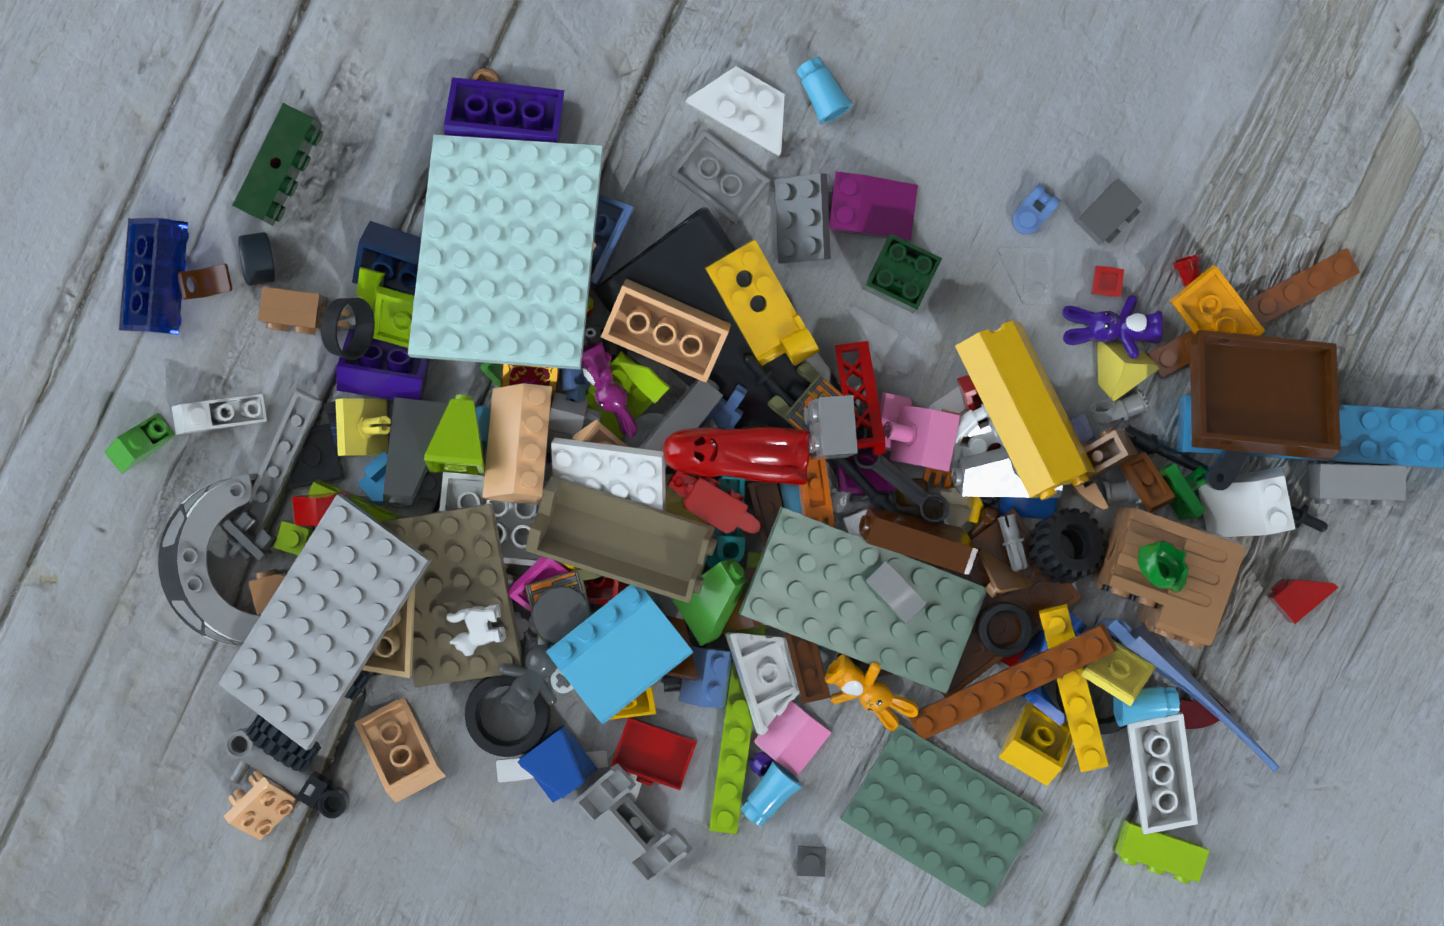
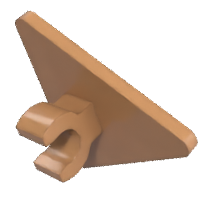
[979,549,1033,598]

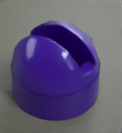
[750,752,774,777]

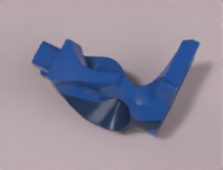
[1019,612,1087,726]

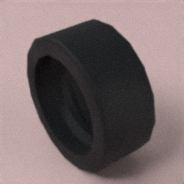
[977,602,1033,657]

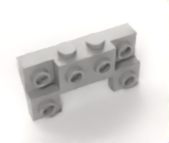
[574,763,693,885]

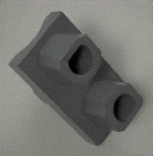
[222,510,277,561]

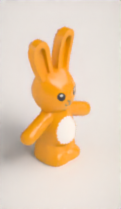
[825,654,919,732]

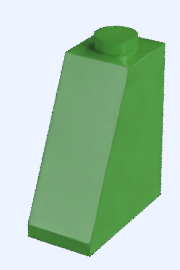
[671,558,748,646]

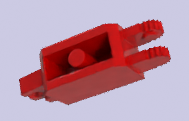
[667,471,761,534]

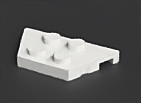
[685,66,785,157]
[725,632,800,735]

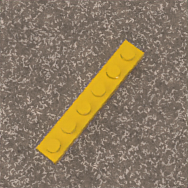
[1039,604,1109,773]

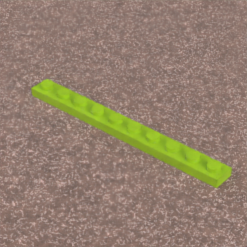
[709,552,766,835]

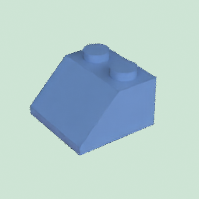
[679,645,733,708]

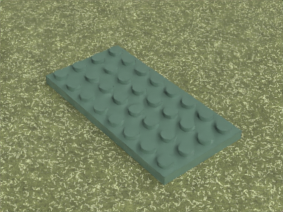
[739,507,987,694]

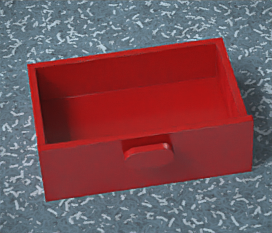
[611,717,697,790]

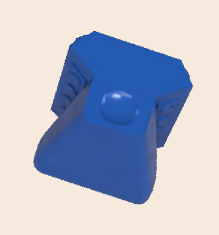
[518,724,597,803]

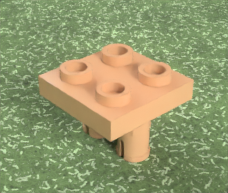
[223,770,299,840]

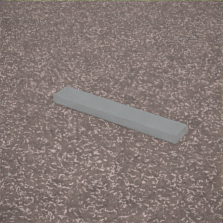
[231,389,323,536]

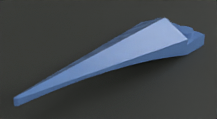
[1096,618,1280,772]

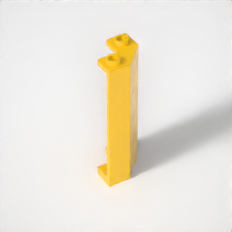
[955,320,1095,500]

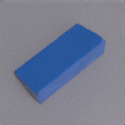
[998,497,1057,519]

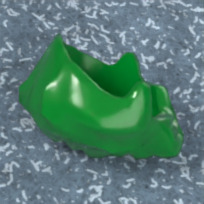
[1137,540,1189,593]

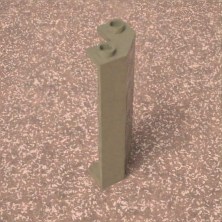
[525,476,717,603]

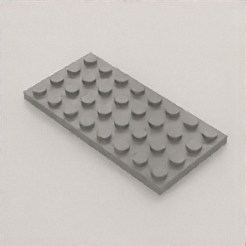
[218,494,432,750]

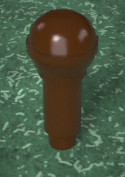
[968,506,1000,540]

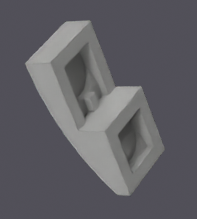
[865,561,926,625]

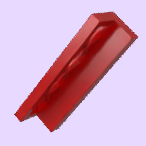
[835,341,885,455]

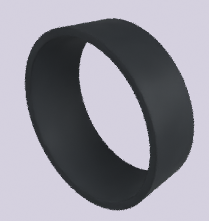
[321,297,375,360]

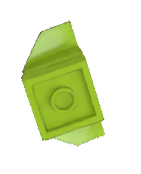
[356,267,415,348]
[586,351,670,440]

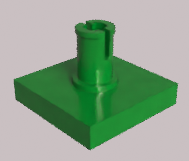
[1157,464,1206,520]

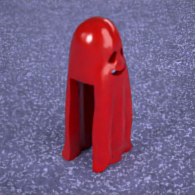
[663,427,810,485]

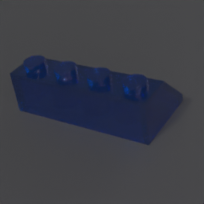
[119,218,189,335]

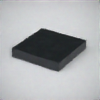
[287,423,345,490]

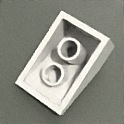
[1198,466,1295,537]

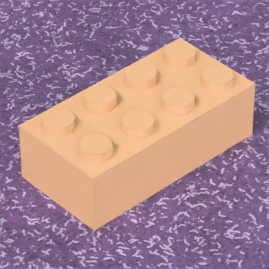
[601,279,731,383]

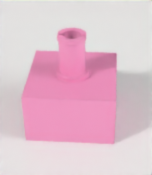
[883,405,960,472]

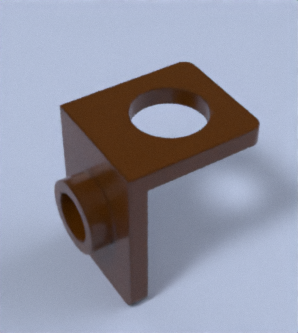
[178,263,233,300]

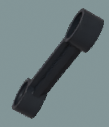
[853,448,949,523]

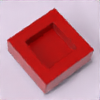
[1091,265,1124,298]

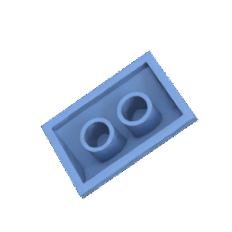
[590,194,635,286]

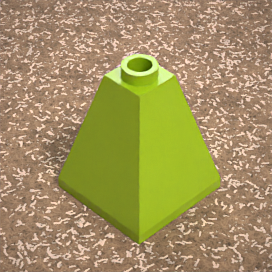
[424,395,485,476]

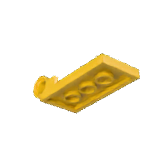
[705,239,820,366]

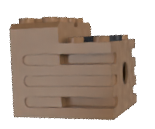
[1091,506,1247,649]

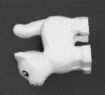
[446,604,506,656]

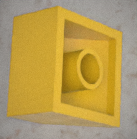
[998,701,1073,786]

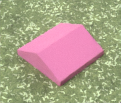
[753,700,832,776]

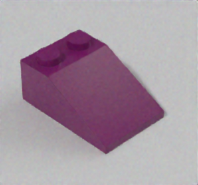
[829,171,918,241]

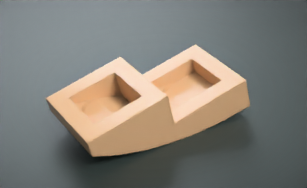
[1069,482,1108,510]

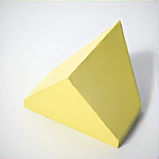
[1097,341,1159,402]

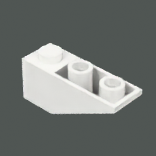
[172,394,267,435]

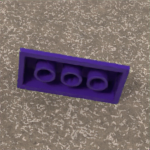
[444,77,564,143]

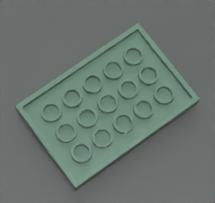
[840,723,1043,908]

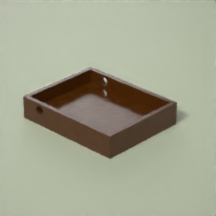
[1190,330,1341,460]

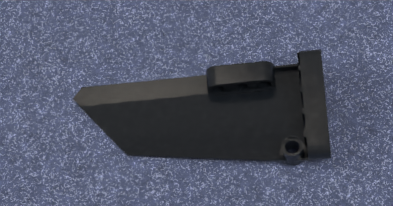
[593,207,871,455]

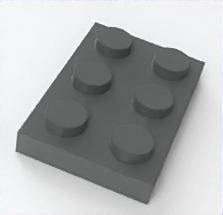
[775,173,831,264]

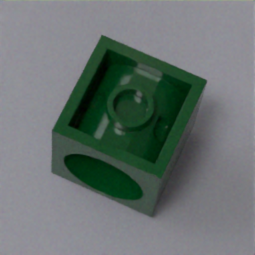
[863,234,942,313]

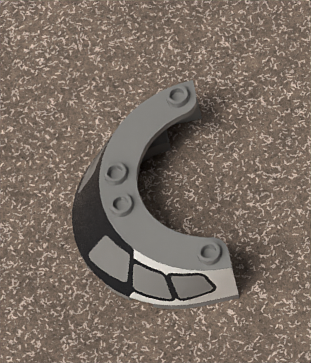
[158,474,261,646]

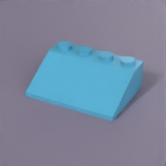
[546,585,693,725]

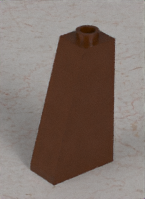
[859,507,978,575]

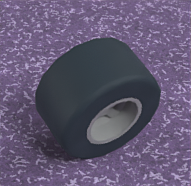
[238,232,275,286]

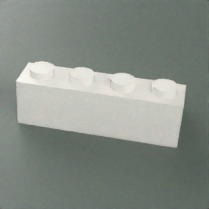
[1127,712,1198,834]

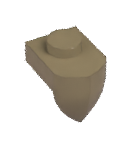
[939,488,973,527]

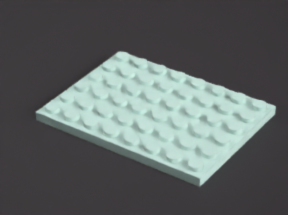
[408,135,603,370]

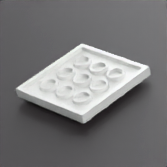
[551,438,666,511]

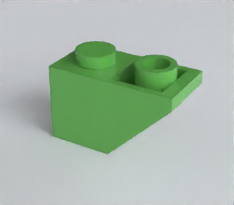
[104,413,175,474]

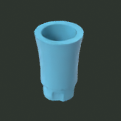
[797,57,854,124]
[1112,686,1180,727]
[741,760,803,827]

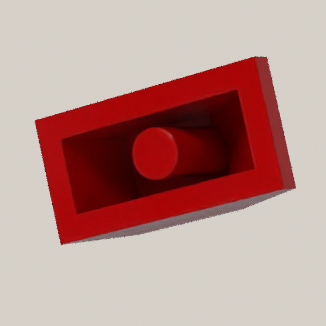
[292,491,350,526]
[1267,579,1338,624]

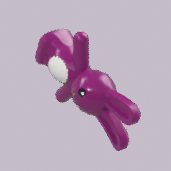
[582,342,638,438]

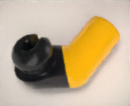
[967,496,1000,523]

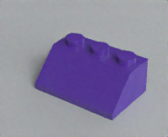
[336,329,430,400]

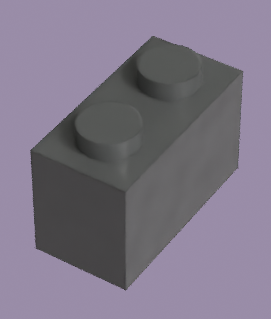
[1075,178,1142,245]

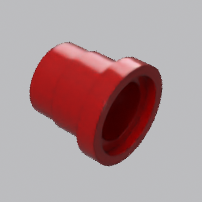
[1173,254,1202,286]

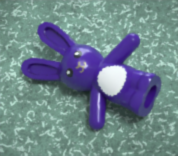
[1062,295,1163,359]

